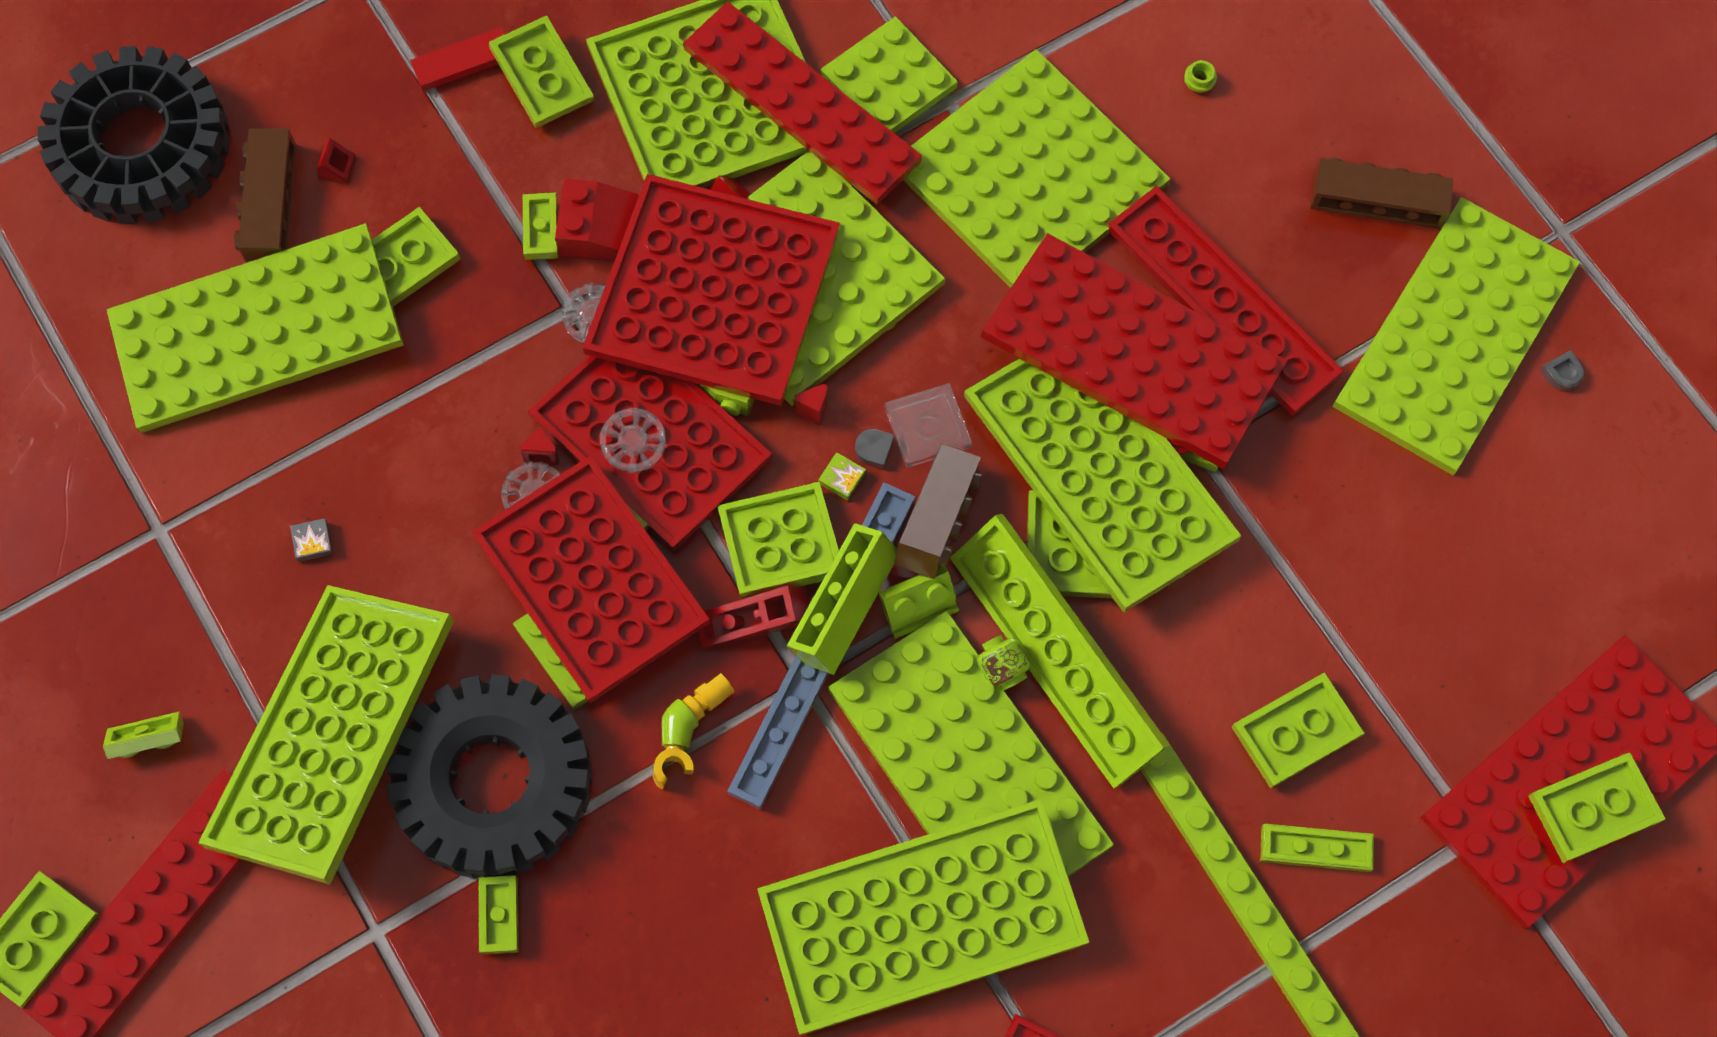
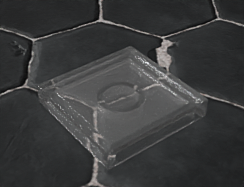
[884,383,972,468]

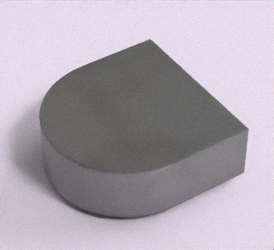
[1540,350,1584,392]
[855,429,894,470]

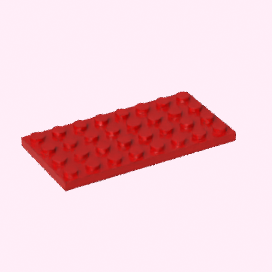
[981,233,1287,469]
[1420,635,1717,929]

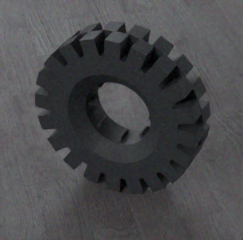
[38,46,230,224]
[387,674,592,879]

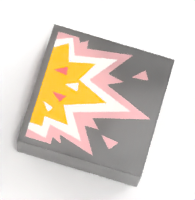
[290,518,333,562]

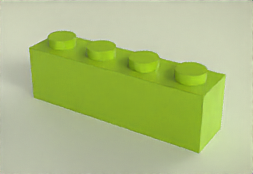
[787,523,897,675]

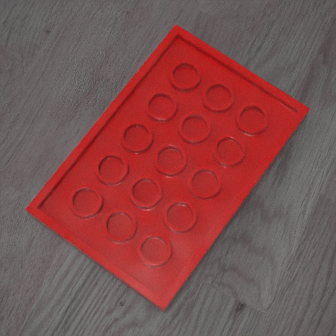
[528,355,773,552]
[472,455,710,704]

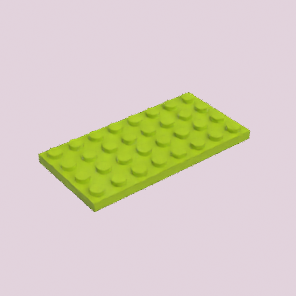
[1332,197,1580,476]
[106,223,404,433]
[964,358,1241,613]
[198,585,454,885]
[828,611,1114,877]
[757,798,1090,1035]

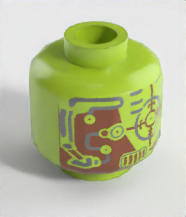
[977,635,1030,691]

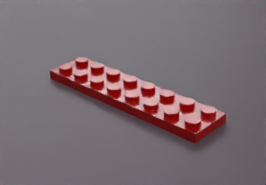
[683,1,922,205]
[1107,185,1344,417]
[22,769,244,1037]

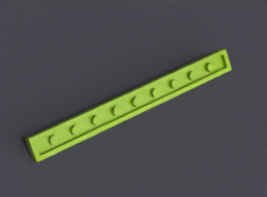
[1141,733,1359,1037]

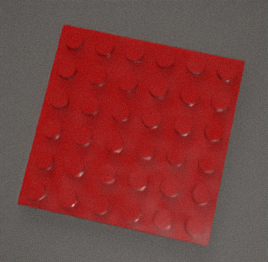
[583,174,840,406]

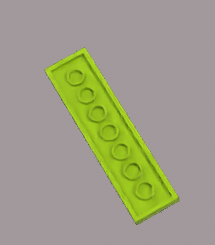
[950,514,1170,788]

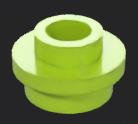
[1184,60,1217,93]

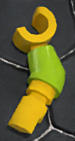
[652,673,734,789]

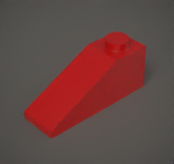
[698,586,809,649]

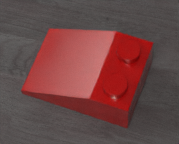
[555,178,639,261]

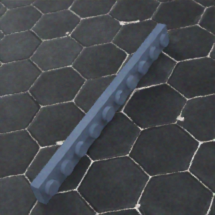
[727,482,915,810]

